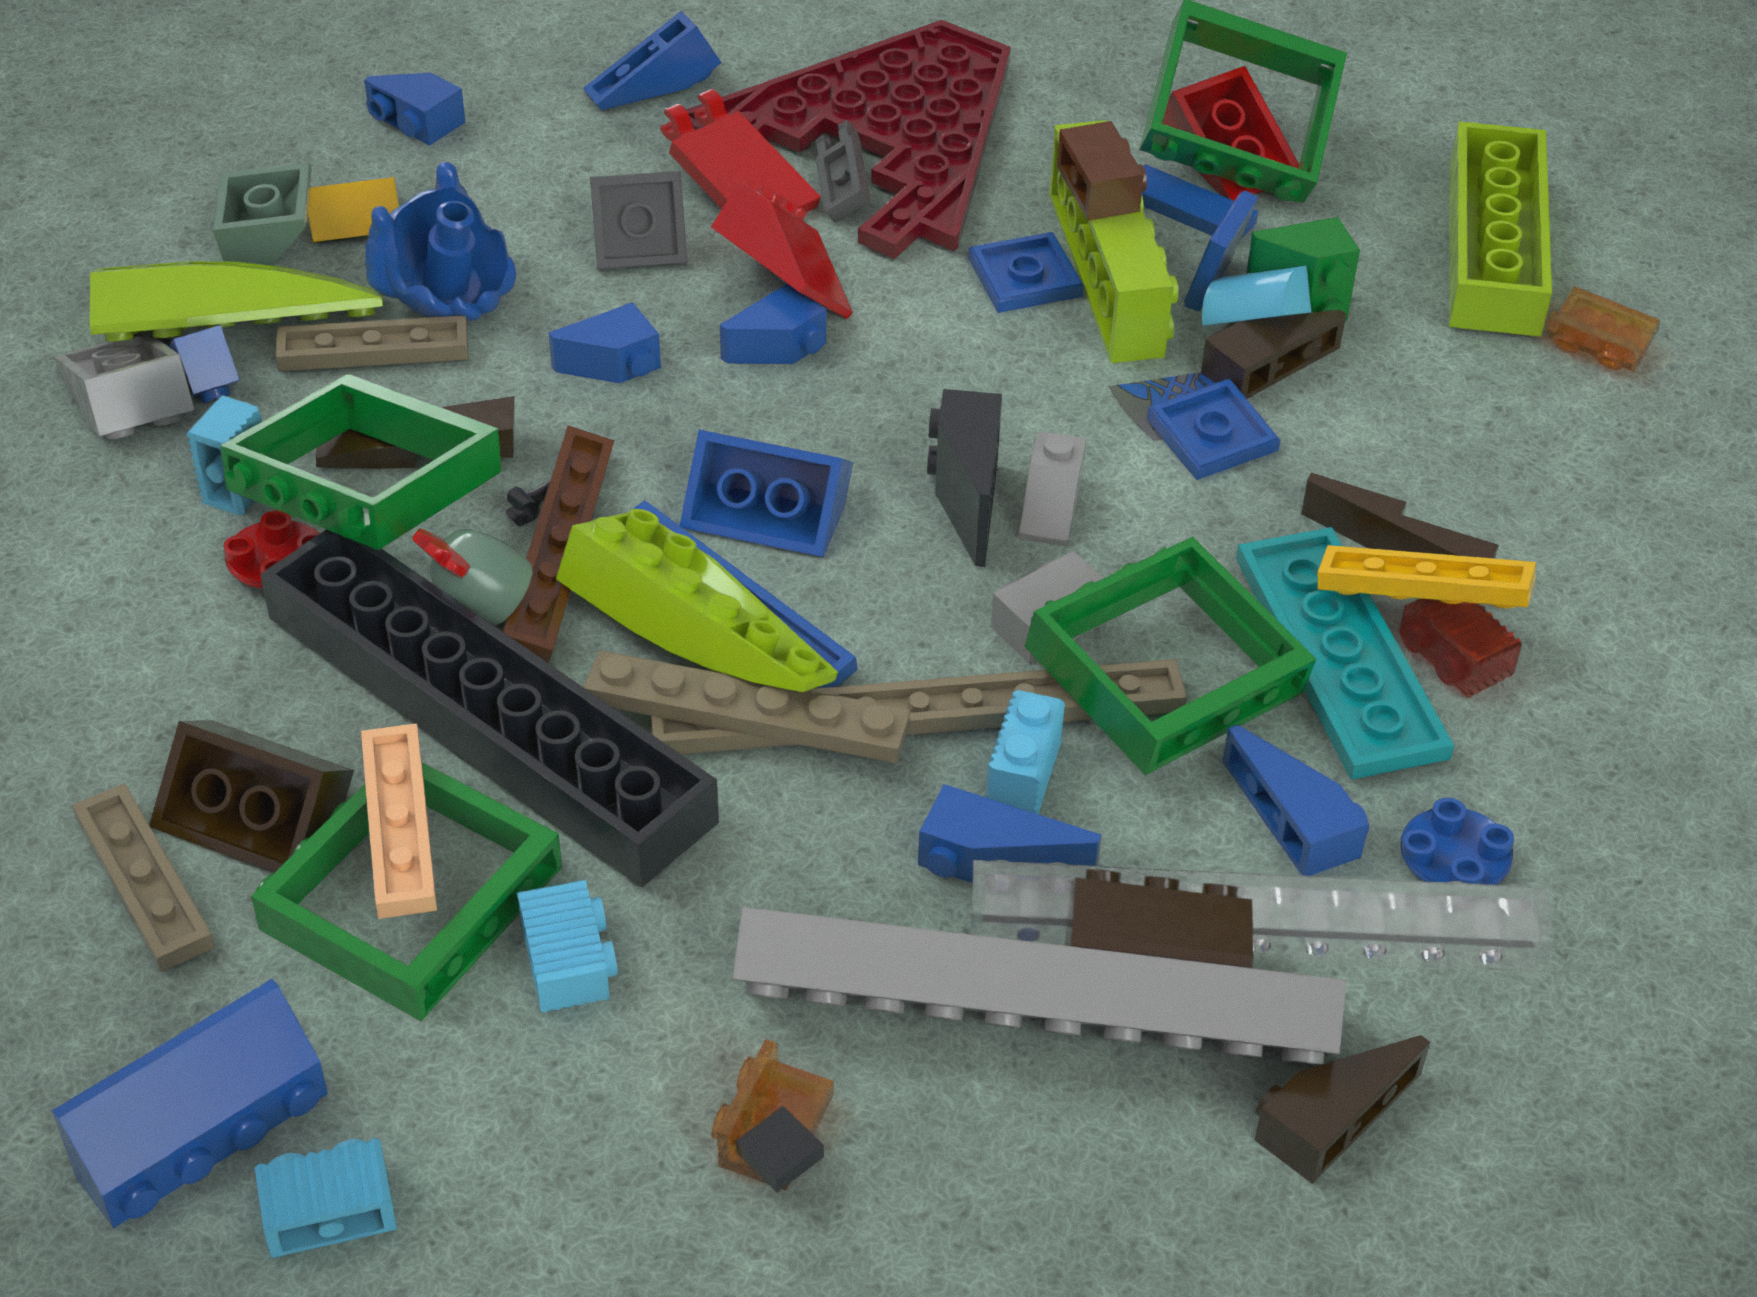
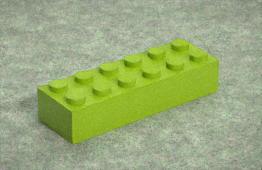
[1049,120,1178,363]
[1449,121,1552,337]

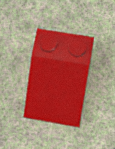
[1162,66,1299,201]
[711,180,853,319]

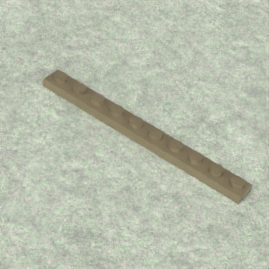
[651,659,1187,754]

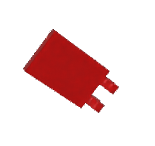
[660,89,821,212]

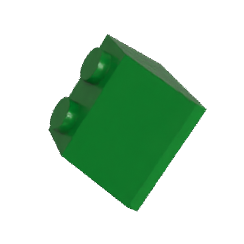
[1246,217,1360,321]

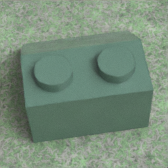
[213,162,312,266]

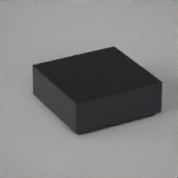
[736,1106,824,1192]

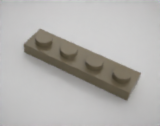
[275,316,468,371]
[72,783,215,972]

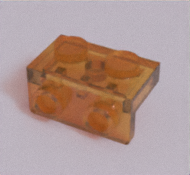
[1548,286,1660,372]
[711,1039,834,1191]

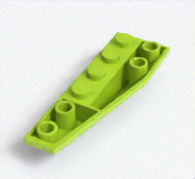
[89,261,385,342]
[556,509,838,692]

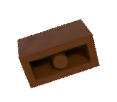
[1057,121,1147,221]

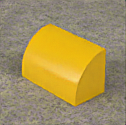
[308,177,399,242]

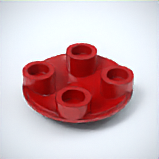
[223,510,320,589]

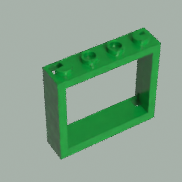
[1139,0,1347,203]
[220,374,501,550]
[1024,536,1316,776]
[251,762,562,1021]

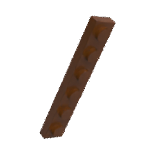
[503,425,615,663]

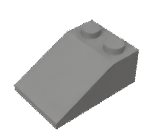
[54,332,194,439]

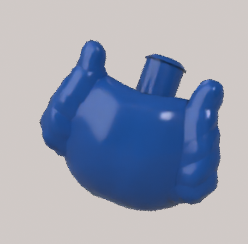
[365,162,516,321]

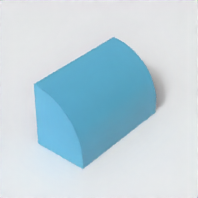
[1202,266,1311,326]

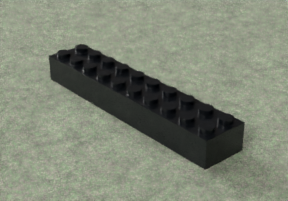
[260,529,719,888]

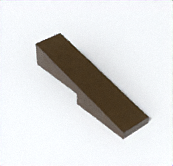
[315,396,515,469]
[1301,473,1499,605]

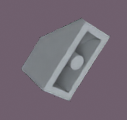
[1019,431,1087,546]

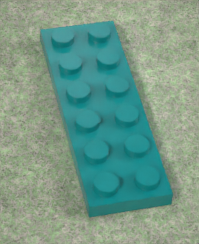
[1236,527,1454,780]

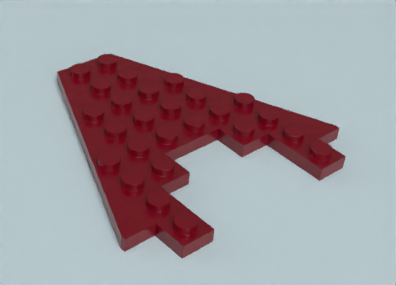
[686,20,1011,259]

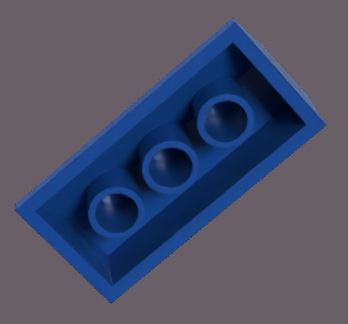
[52,979,328,1228]

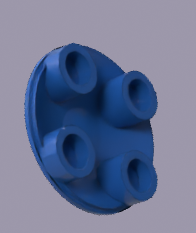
[1400,798,1514,893]

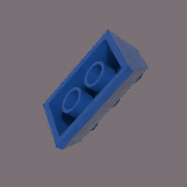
[679,429,854,557]

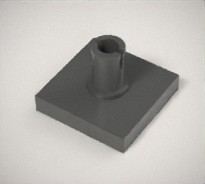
[590,171,688,269]

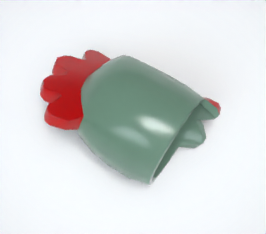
[412,528,532,626]

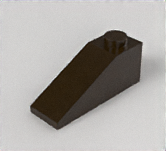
[1201,309,1346,399]
[1254,1035,1430,1184]

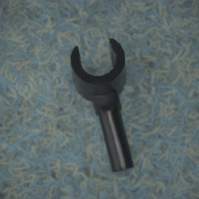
[506,479,551,527]

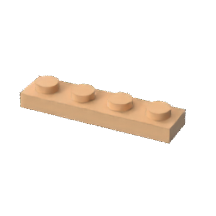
[361,723,437,919]

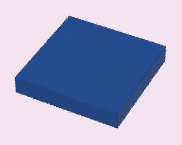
[1184,190,1259,312]
[968,232,1084,313]
[1147,378,1281,480]

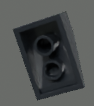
[927,389,1002,567]

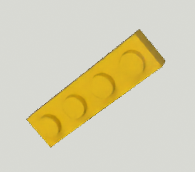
[1317,545,1536,609]

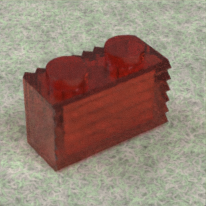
[1399,598,1522,698]

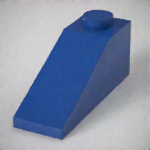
[583,11,722,110]
[1222,725,1369,878]
[918,784,1102,882]

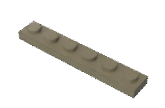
[583,650,911,764]

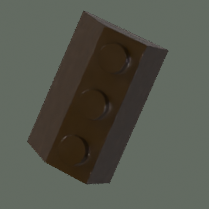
[149,720,354,873]
[1064,869,1254,968]

